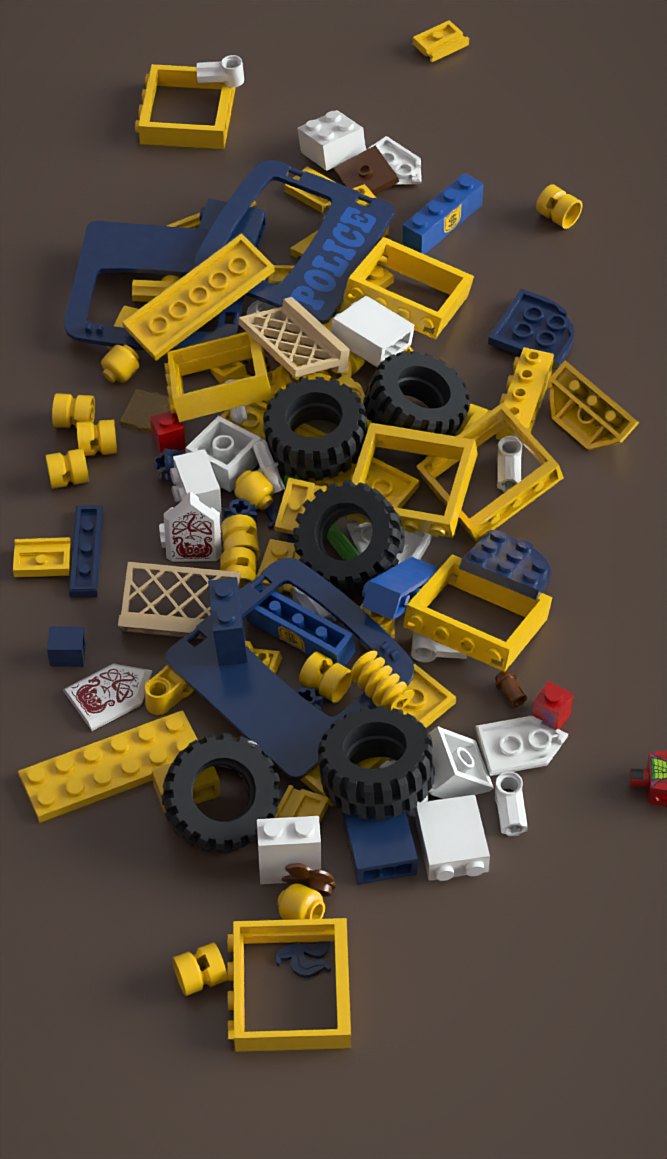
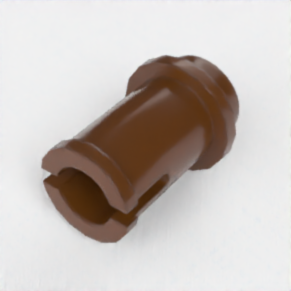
[495,670,527,708]

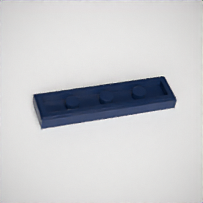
[69,505,104,597]

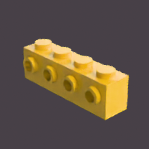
[496,348,554,445]

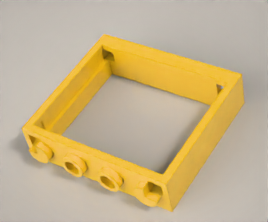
[135,64,236,149]
[343,237,474,339]
[164,332,273,422]
[416,402,564,542]
[347,423,478,538]
[403,554,553,672]
[227,918,351,1052]

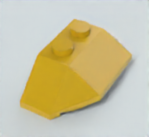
[548,360,639,451]

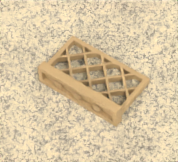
[238,297,350,377]
[118,562,240,639]

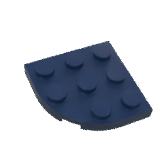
[488,289,574,370]
[459,529,551,600]

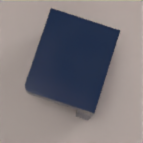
[47,627,86,667]

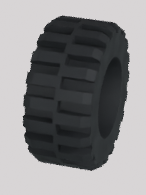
[363,351,470,436]
[263,377,367,481]
[293,481,405,592]
[318,706,435,820]
[162,733,281,853]

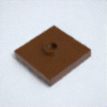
[334,145,399,195]

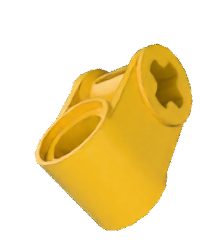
[144,664,194,715]

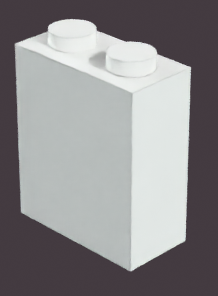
[331,296,415,367]
[415,795,490,881]
[257,816,321,884]

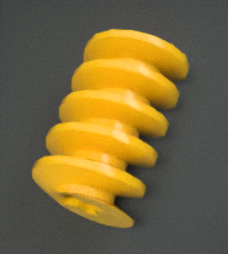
[350,651,414,710]

